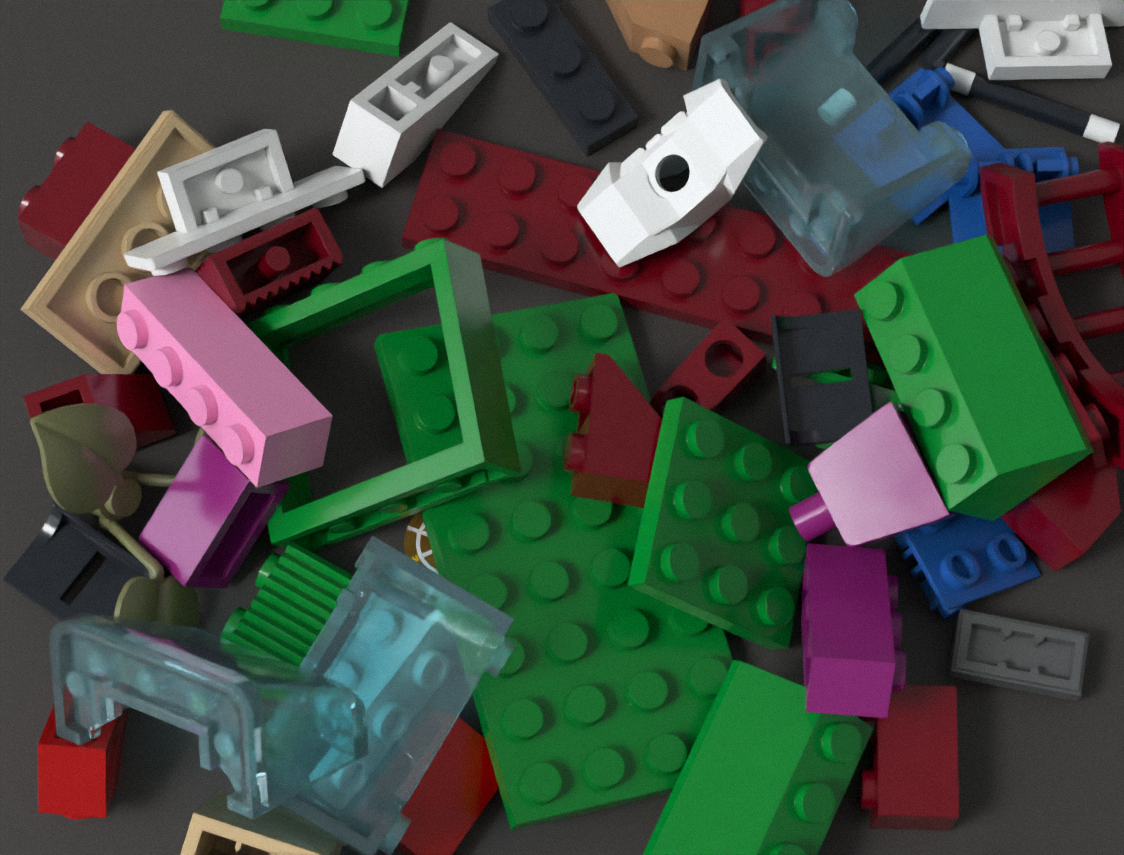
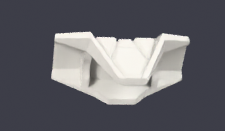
[577,78,768,268]

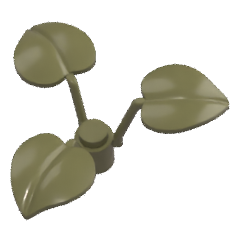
[30,404,208,685]

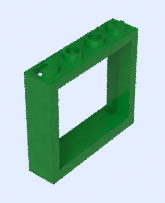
[246,238,521,553]

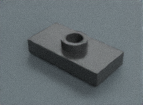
[948,609,1089,701]

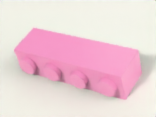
[117,267,333,488]

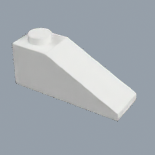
[332,22,499,188]

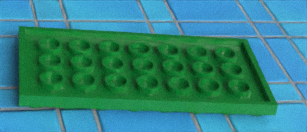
[374,293,733,831]

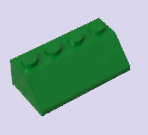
[854,235,1094,521]
[642,660,874,855]

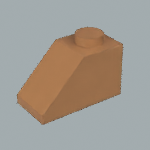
[605,0,713,71]

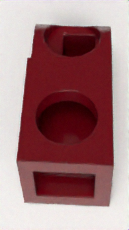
[649,317,766,419]

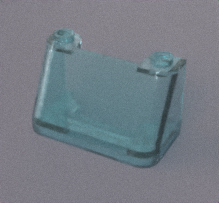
[691,0,973,277]
[228,536,517,855]
[50,612,368,820]

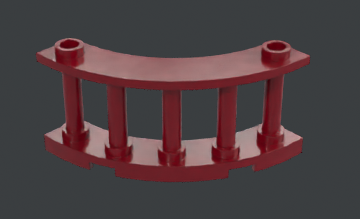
[979,141,1124,469]

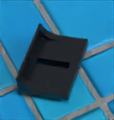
[771,309,873,448]
[3,501,150,655]

